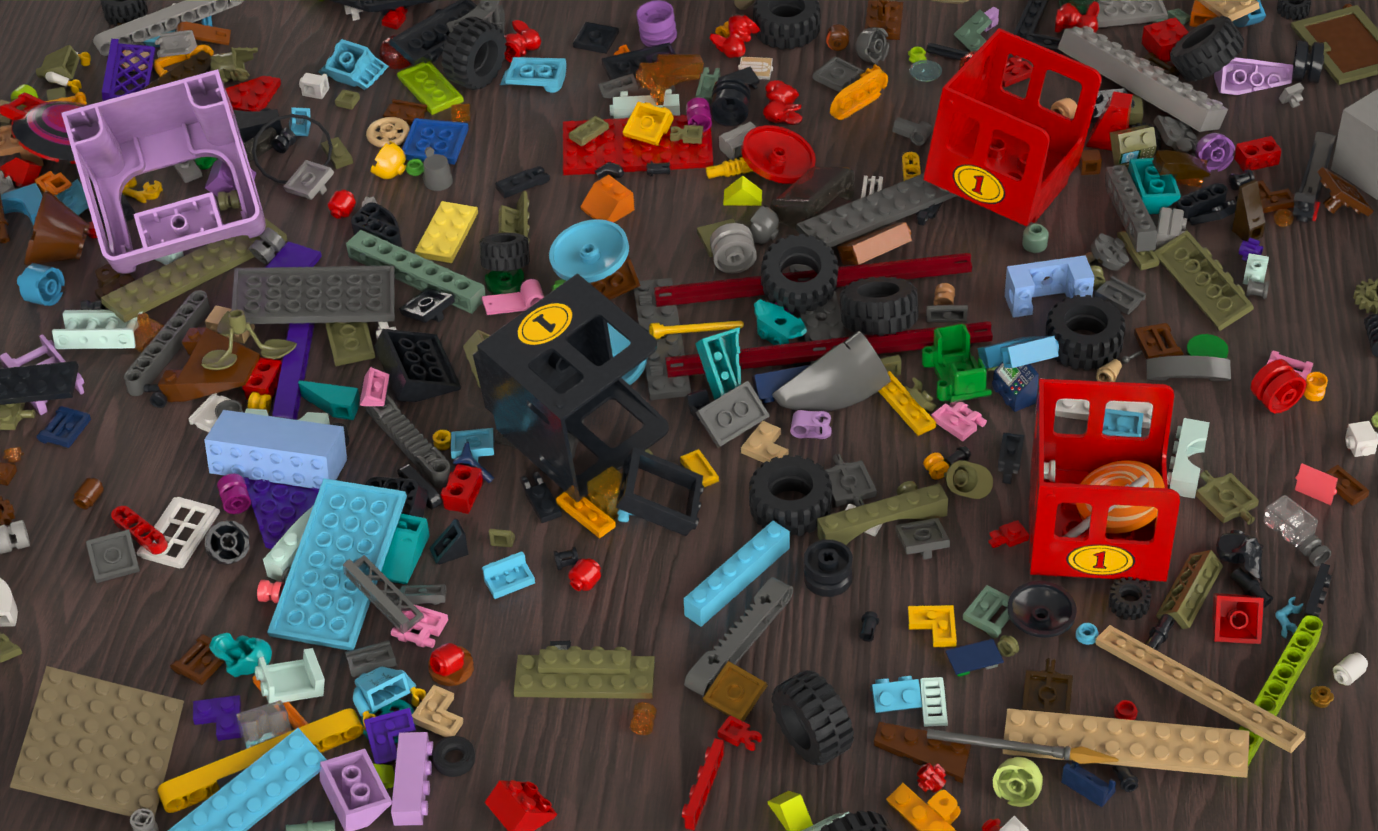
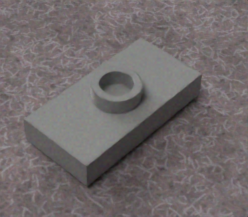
[173,160,202,183]

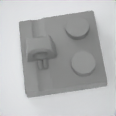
[283,160,334,200]

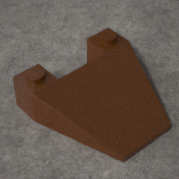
[158,327,261,402]

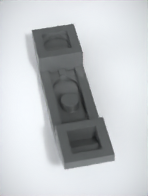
[1146,356,1231,381]

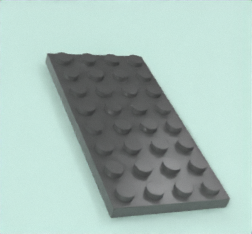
[231,266,395,324]

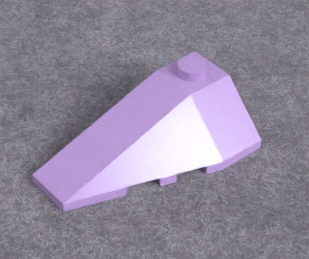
[1214,58,1293,95]

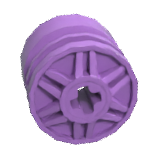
[636,0,677,47]

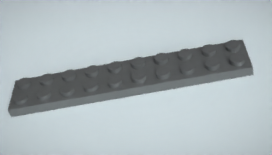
[796,173,958,247]

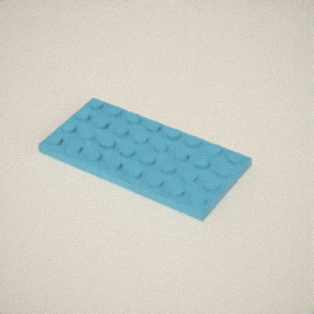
[267,478,407,651]

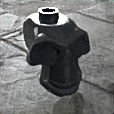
[1216,530,1264,581]

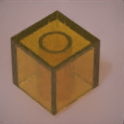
[587,466,634,519]

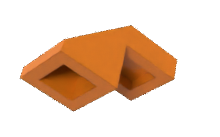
[35,171,72,195]

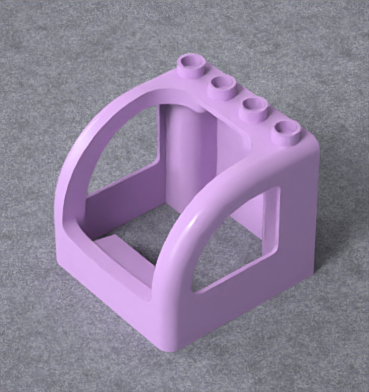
[62,69,266,274]

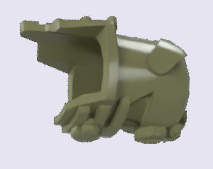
[210,47,258,83]

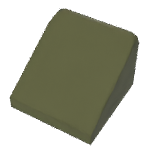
[489,529,515,547]

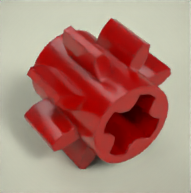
[917,763,946,793]

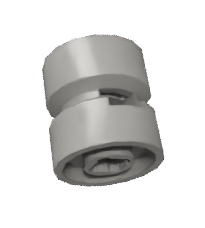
[0,520,30,554]

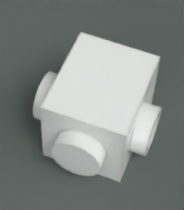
[1345,421,1378,457]

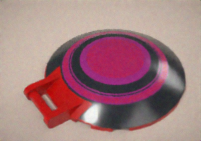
[0,92,88,164]

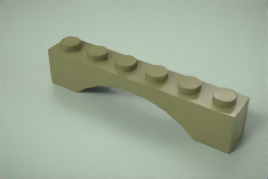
[817,483,948,545]

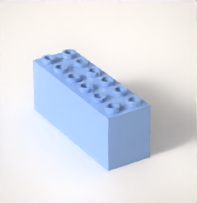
[204,410,347,489]

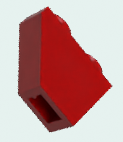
[0,157,42,187]

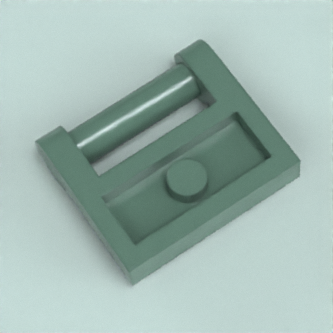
[963,585,1010,639]

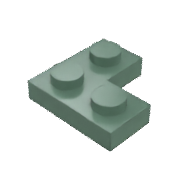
[954,10,992,53]

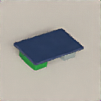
[945,639,1004,677]

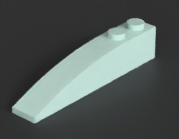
[263,505,314,581]

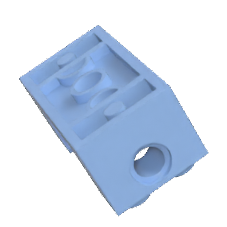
[1005,255,1094,317]

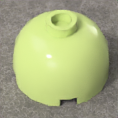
[993,757,1043,807]

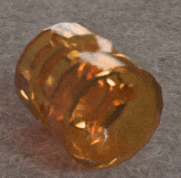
[630,702,657,735]

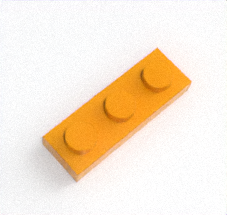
[556,492,616,539]

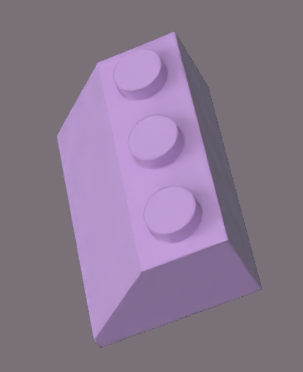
[320,749,392,831]

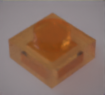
[451,104,470,122]

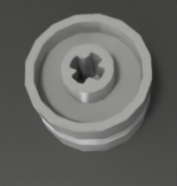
[710,223,757,274]

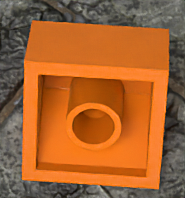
[581,175,634,223]

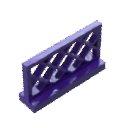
[102,38,155,101]

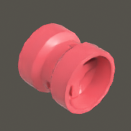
[257,580,285,604]

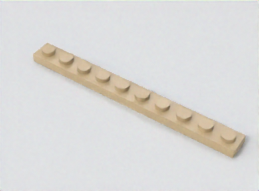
[1096,625,1305,753]

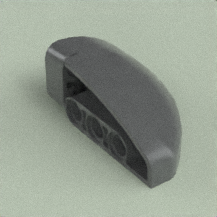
[771,331,891,412]

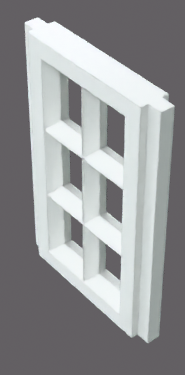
[136,497,220,569]

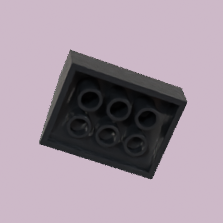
[374,329,461,402]

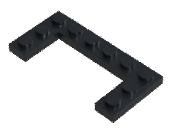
[1013,0,1087,55]

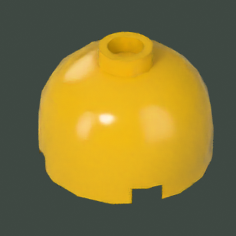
[371,141,406,179]

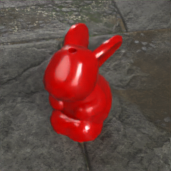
[1054,1,1100,33]
[710,15,760,58]
[504,20,542,63]
[763,80,803,125]

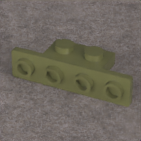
[499,191,530,242]

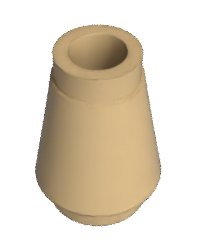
[1096,359,1122,382]

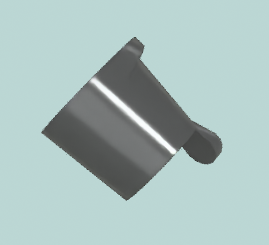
[422,147,453,191]

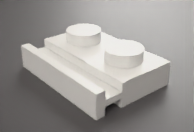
[188,393,231,432]

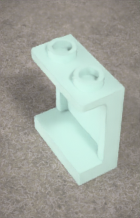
[255,648,325,705]

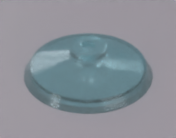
[909,60,942,82]

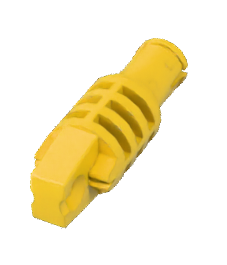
[706,157,753,179]

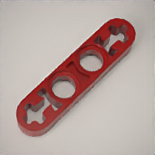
[111,506,168,554]

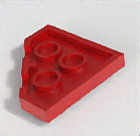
[225,76,281,112]

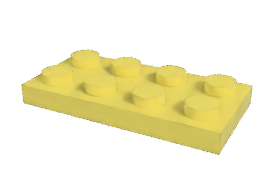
[415,201,478,263]

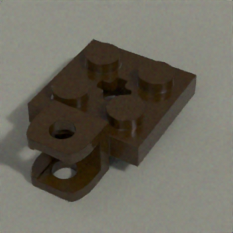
[95,264,135,310]

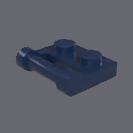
[37,406,91,448]

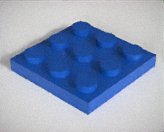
[402,118,469,165]

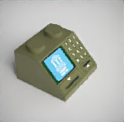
[1110,125,1157,168]

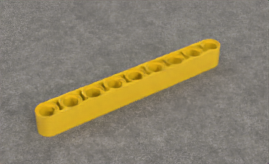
[157,708,364,813]

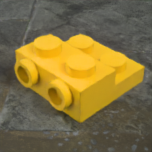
[623,101,674,146]

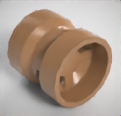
[933,283,955,306]

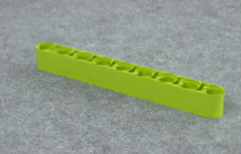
[1232,615,1323,777]

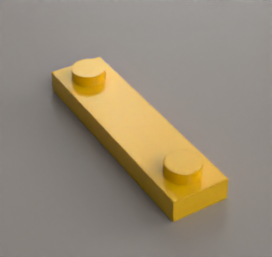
[878,371,936,436]

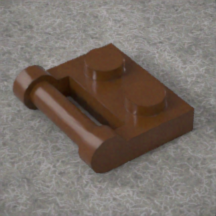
[1134,323,1183,359]
[170,634,225,685]

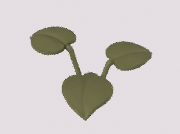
[201,309,297,370]

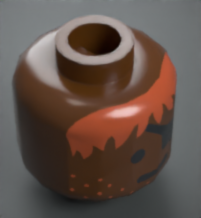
[826,24,850,51]

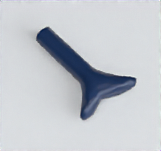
[453,442,494,483]

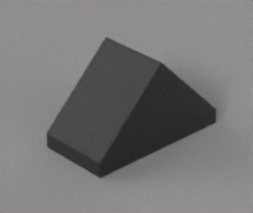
[429,519,469,565]

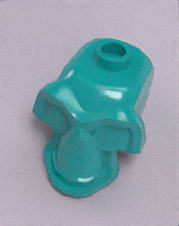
[209,633,272,677]

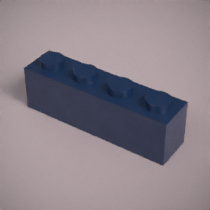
[752,365,810,404]

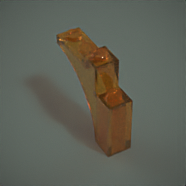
[636,54,704,105]

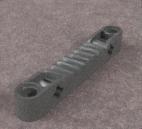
[365,394,451,488]
[684,577,793,697]

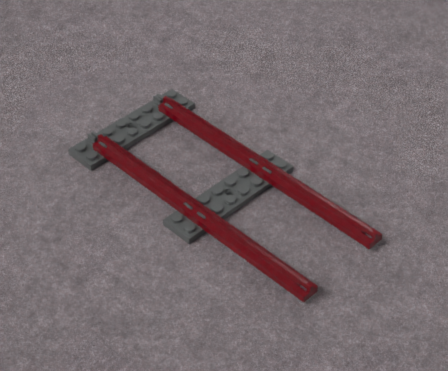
[633,253,993,400]

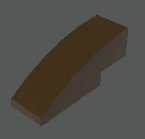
[1152,150,1211,180]

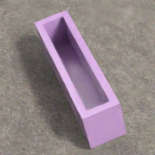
[391,732,433,826]

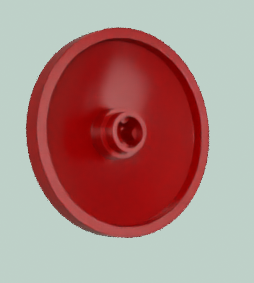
[741,125,816,184]

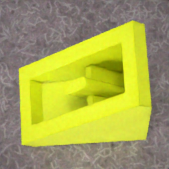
[723,176,762,206]
[768,791,813,831]

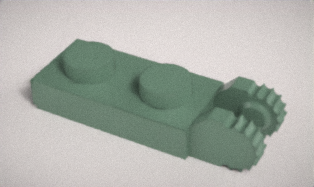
[696,67,720,103]

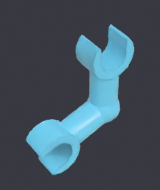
[1275,597,1303,639]

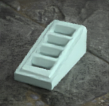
[920,677,948,727]

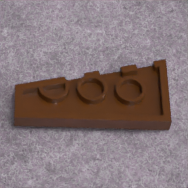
[874,722,972,784]

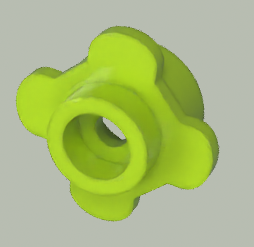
[908,47,927,63]

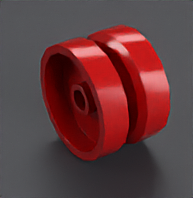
[1250,359,1307,414]

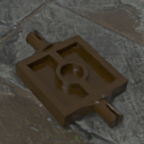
[1022,658,1073,714]

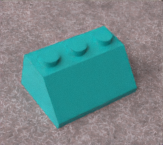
[1128,158,1181,214]

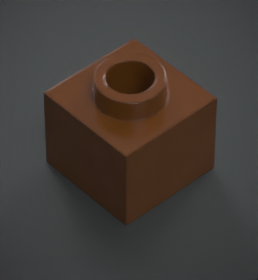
[1078,150,1102,175]

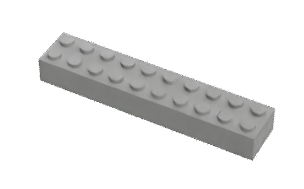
[1057,26,1228,132]

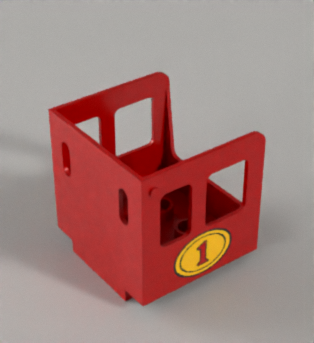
[923,28,1102,227]
[1029,379,1180,582]

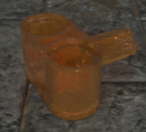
[134,313,164,353]

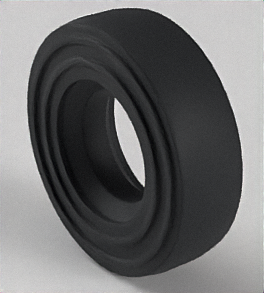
[433,736,476,777]

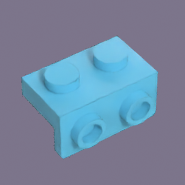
[1102,409,1144,437]
[482,552,535,599]
[870,676,922,713]

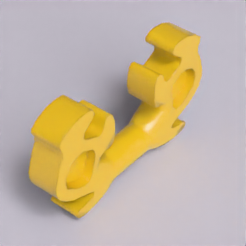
[122,177,163,203]

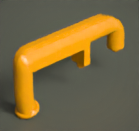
[153,45,214,77]

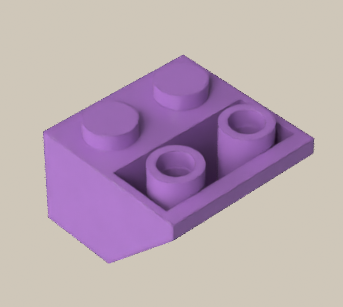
[205,159,256,199]

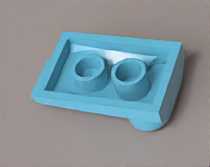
[500,57,566,93]

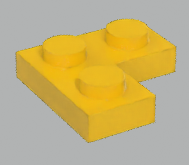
[908,605,957,647]

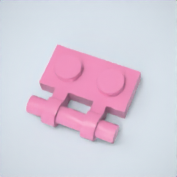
[931,401,987,441]
[391,604,448,648]

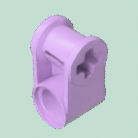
[790,410,832,439]

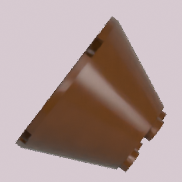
[24,190,90,266]

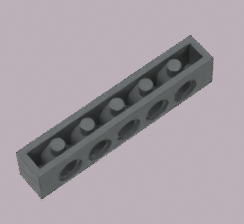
[1105,165,1157,252]

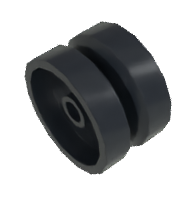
[1292,40,1324,83]
[804,540,853,597]

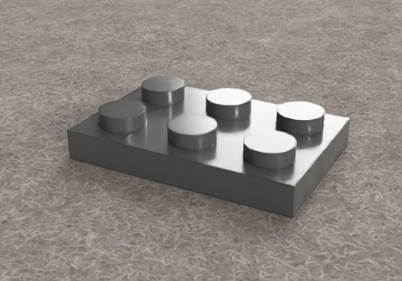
[695,381,770,448]

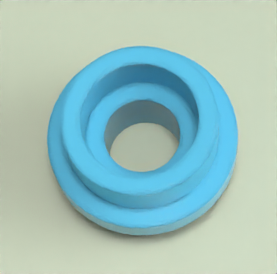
[1076,623,1099,645]

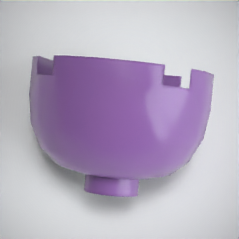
[1195,133,1235,172]

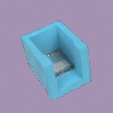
[289,107,311,136]

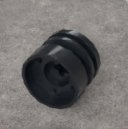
[710,77,751,126]

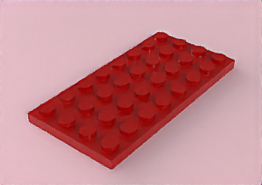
[563,115,713,175]

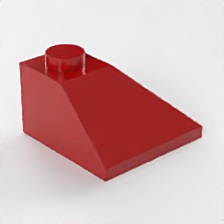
[1212,593,1264,644]

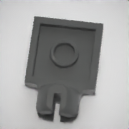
[1154,115,1198,157]

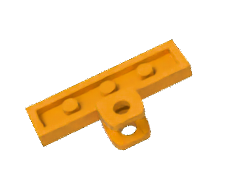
[886,783,961,831]

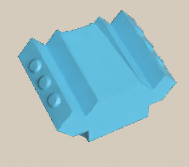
[318,39,389,90]

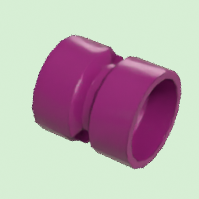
[686,98,712,132]
[217,473,251,514]

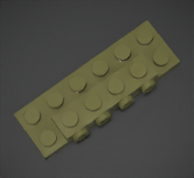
[1154,231,1254,331]
[514,646,655,699]

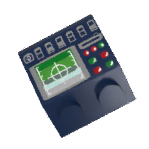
[992,361,1039,412]

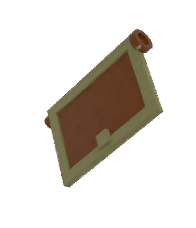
[1291,4,1378,85]

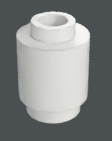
[1333,653,1368,685]

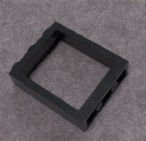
[616,447,704,536]

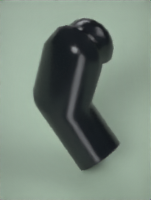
[595,162,624,178]

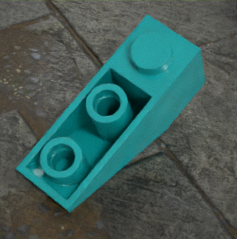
[298,380,360,420]

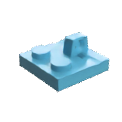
[54,179,89,215]
[451,428,494,462]

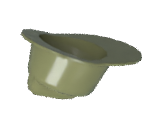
[944,460,993,499]

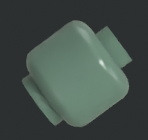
[1022,224,1049,253]

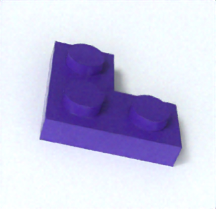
[193,695,241,741]
[364,708,416,764]

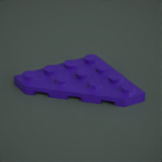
[244,477,320,549]

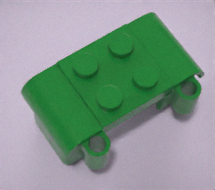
[922,324,992,403]

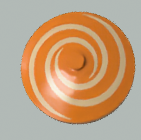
[1076,461,1165,534]

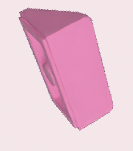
[360,367,390,406]

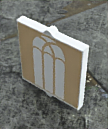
[738,57,773,80]

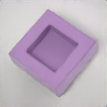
[984,7,999,32]

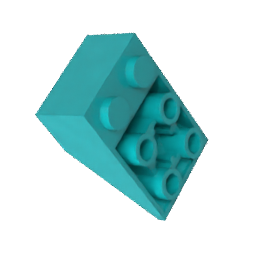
[381,514,430,585]

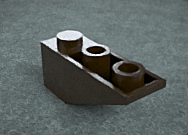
[1232,180,1265,241]

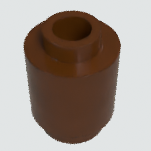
[73,478,104,510]

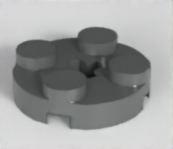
[1091,233,1129,271]

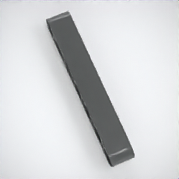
[124,290,211,396]

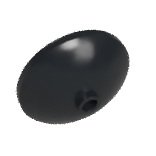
[1007,581,1077,638]

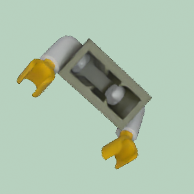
[36,45,91,94]

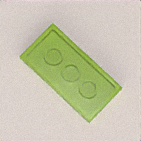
[397,61,464,115]

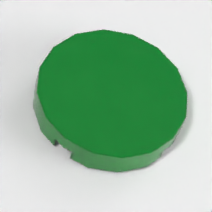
[1186,334,1229,359]

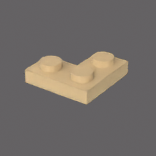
[741,421,788,463]
[412,685,463,738]

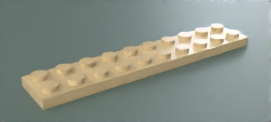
[1003,708,1250,778]

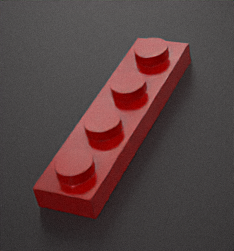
[682,738,724,831]

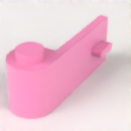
[482,279,545,315]

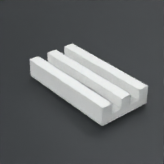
[861,175,883,198]

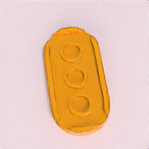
[830,69,888,120]

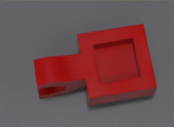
[381,6,408,30]
[988,520,1029,548]

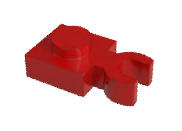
[717,715,762,751]

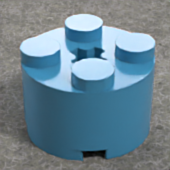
[17,263,65,306]

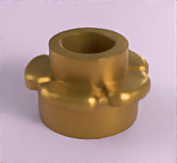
[1310,686,1334,708]

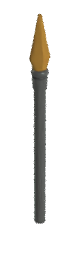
[927,729,1119,764]

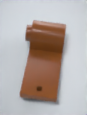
[176,22,231,46]

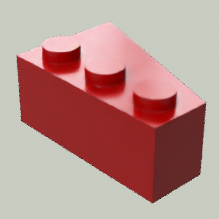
[1086,91,1133,151]

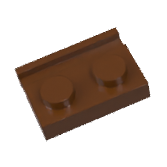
[383,99,428,126]

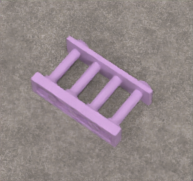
[0,334,84,415]

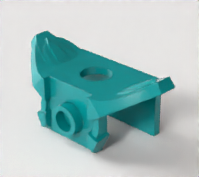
[754,299,807,345]

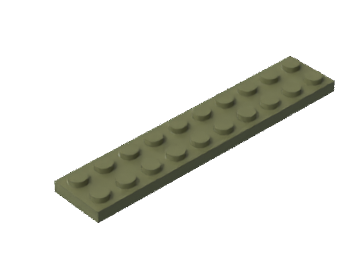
[101,218,287,323]

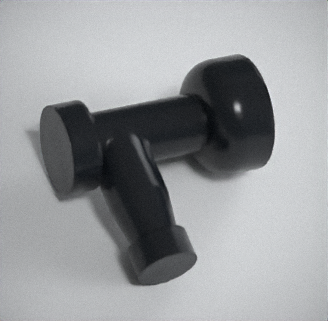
[144,384,167,408]

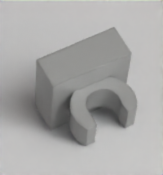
[1279,83,1304,108]

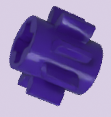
[1239,238,1263,262]

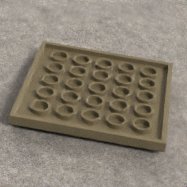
[10,666,184,817]

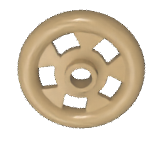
[366,117,410,148]

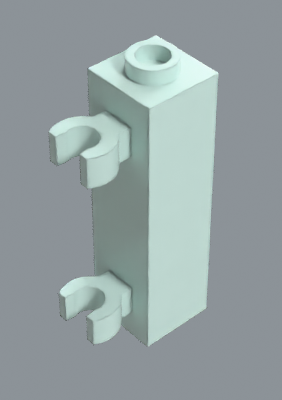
[610,89,680,119]

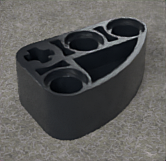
[351,202,402,247]
[365,477,428,518]

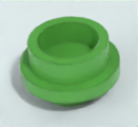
[406,159,423,176]

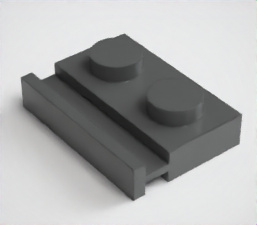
[1095,276,1146,315]
[345,640,397,677]

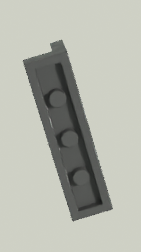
[343,555,424,634]

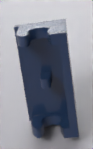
[1061,760,1116,807]

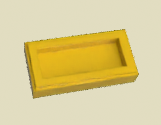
[680,449,719,488]

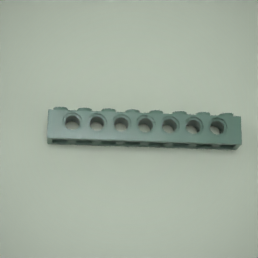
[346,230,486,314]

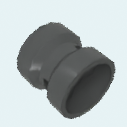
[1299,535,1331,567]

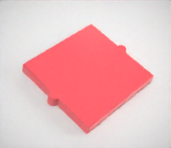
[1295,464,1338,505]

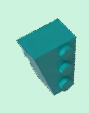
[695,327,741,400]

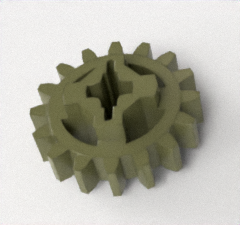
[1353,278,1378,314]

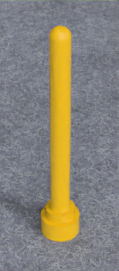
[649,321,744,339]

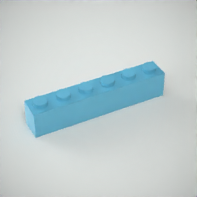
[684,521,790,627]

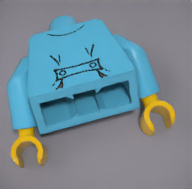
[353,666,426,731]

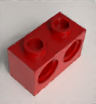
[1234,136,1282,172]
[242,357,282,400]
[441,464,483,514]

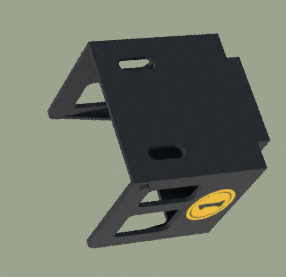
[473,273,669,502]

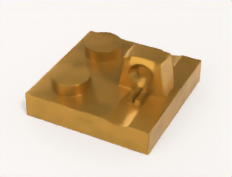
[703,661,768,722]

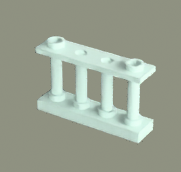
[52,310,146,349]

